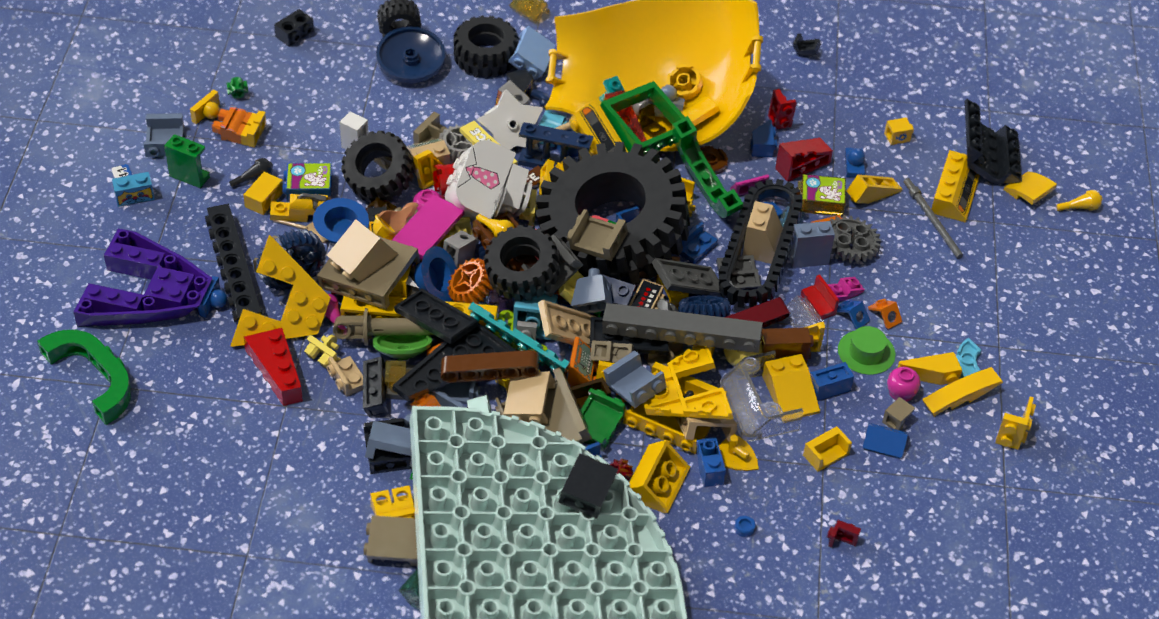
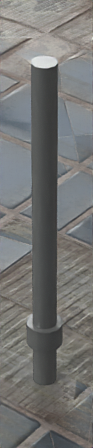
[904,178,963,259]

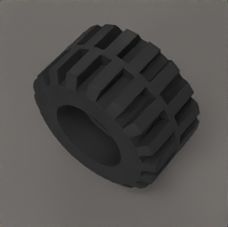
[377,0,421,37]

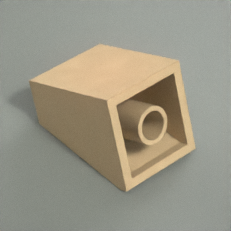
[742,201,783,264]
[327,220,398,282]

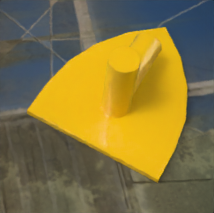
[719,434,759,471]

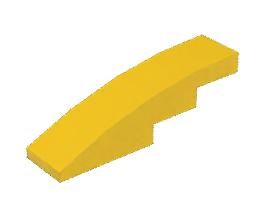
[922,367,1003,417]

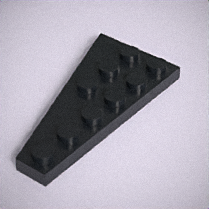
[392,323,516,401]

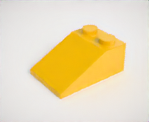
[762,354,820,421]

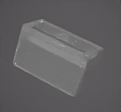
[787,295,827,328]

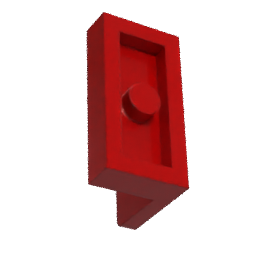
[800,274,839,320]

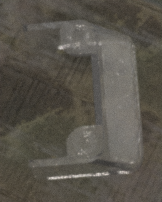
[719,351,803,441]

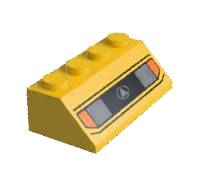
[569,98,629,156]
[931,150,980,223]

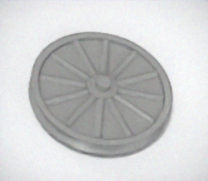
[491,186,507,219]

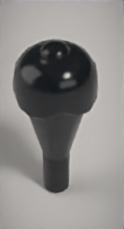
[229,158,273,188]

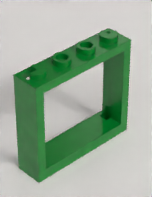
[600,81,685,155]

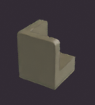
[882,397,915,431]

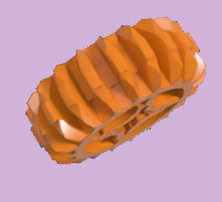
[447,258,494,304]

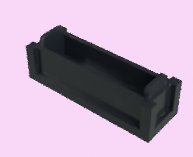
[363,356,388,417]

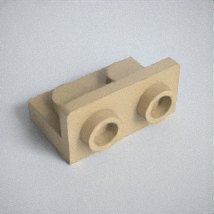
[327,356,363,397]

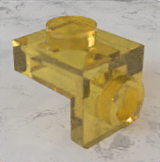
[385,361,406,389]

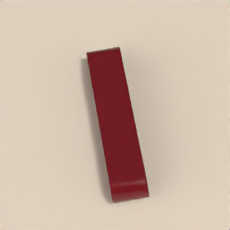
[724,297,791,328]

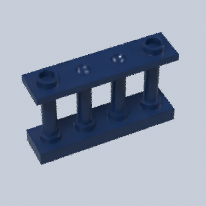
[518,122,594,168]

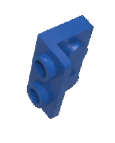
[680,222,718,264]

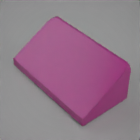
[730,175,769,196]

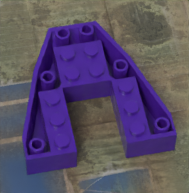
[73,228,212,327]

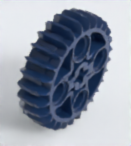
[256,228,326,290]

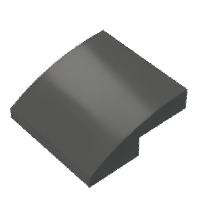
[716,255,761,289]

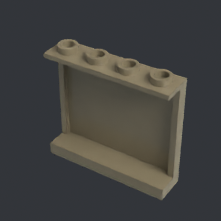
[317,236,421,310]
[495,367,592,444]

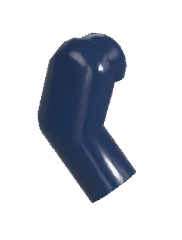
[531,89,550,108]

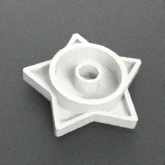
[477,89,543,150]

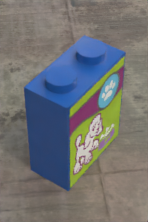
[283,163,332,202]

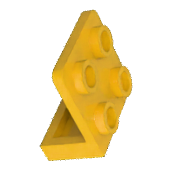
[995,396,1036,450]

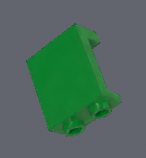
[164,135,210,189]
[580,388,626,452]

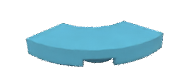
[956,338,982,378]

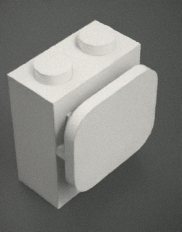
[497,163,532,219]

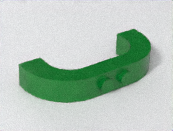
[672,116,743,218]
[37,330,131,425]

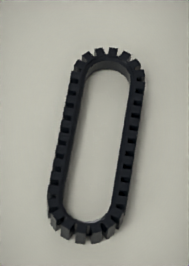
[719,179,803,309]

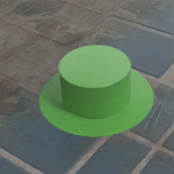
[838,326,895,374]

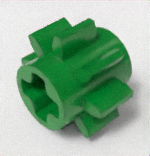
[226,77,248,99]

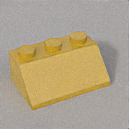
[629,440,690,513]

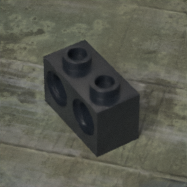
[274,9,314,47]

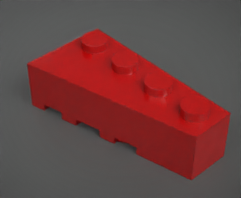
[244,328,303,406]

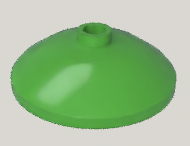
[373,335,432,361]

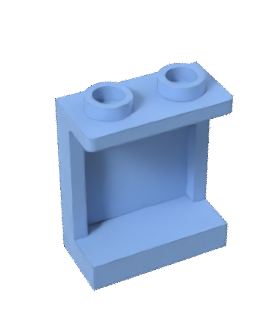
[508,26,555,80]

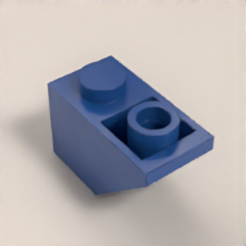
[750,120,777,157]
[696,438,726,487]

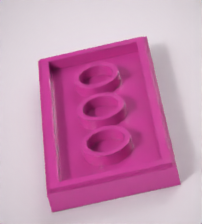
[392,194,465,260]

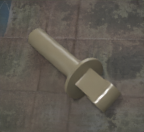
[333,308,434,346]

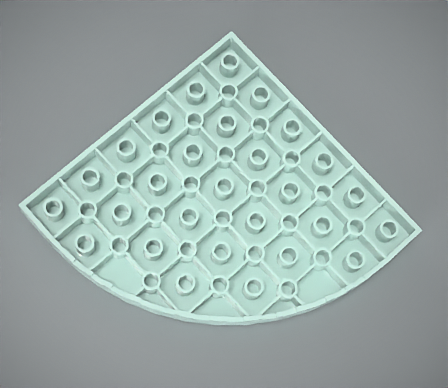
[410,406,687,619]

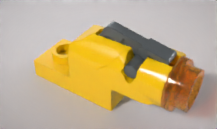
[270,193,334,222]

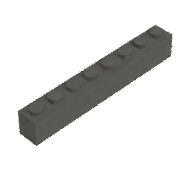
[602,303,763,353]

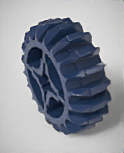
[678,295,731,317]

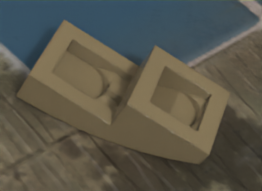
[590,341,634,363]

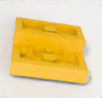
[681,96,720,126]
[1004,171,1057,205]

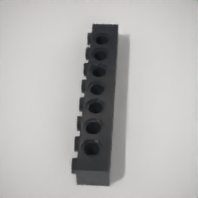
[205,203,262,323]

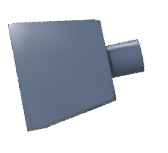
[571,268,612,314]

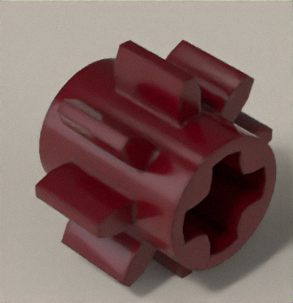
[610,458,633,481]

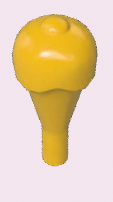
[1056,190,1103,211]
[476,214,515,238]

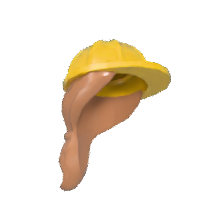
[373,202,418,240]

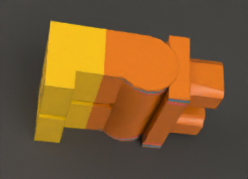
[212,106,266,148]

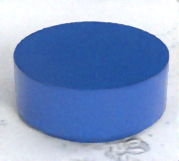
[734,516,756,537]

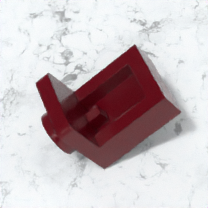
[827,520,861,548]

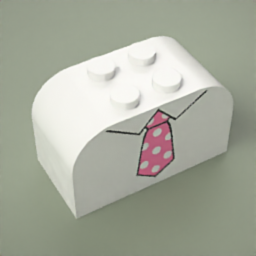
[445,140,516,223]

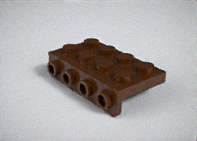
[472,211,538,271]

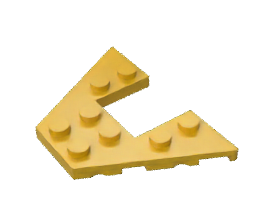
[230,235,331,347]
[643,345,734,419]

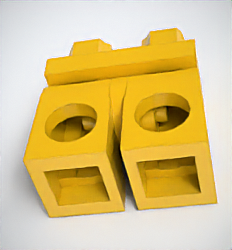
[370,485,415,518]

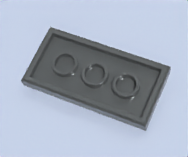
[652,258,722,297]

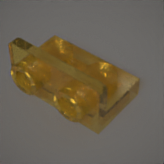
[509,0,550,23]

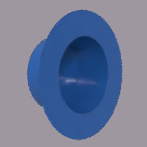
[313,198,369,244]
[414,246,457,302]

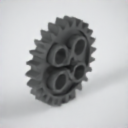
[830,215,881,263]

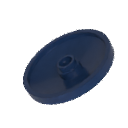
[376,27,445,83]

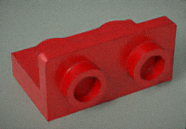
[768,89,797,130]

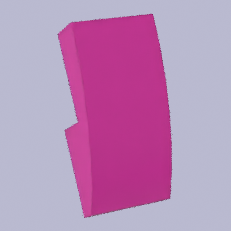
[828,277,865,302]

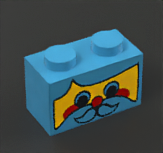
[112,172,155,207]

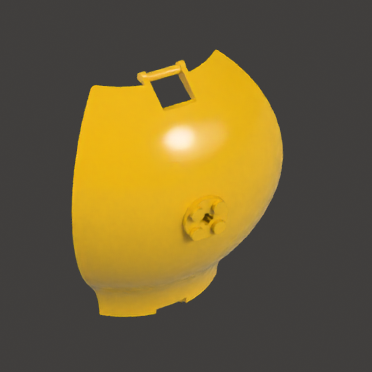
[545,0,763,151]

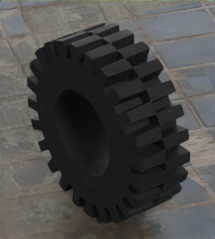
[536,142,690,285]

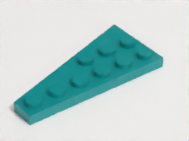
[468,302,570,376]

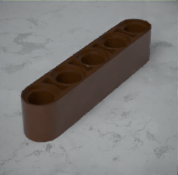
[441,350,539,383]

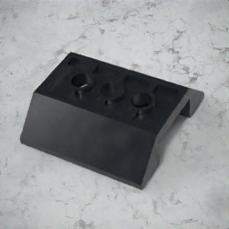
[965,99,1022,184]

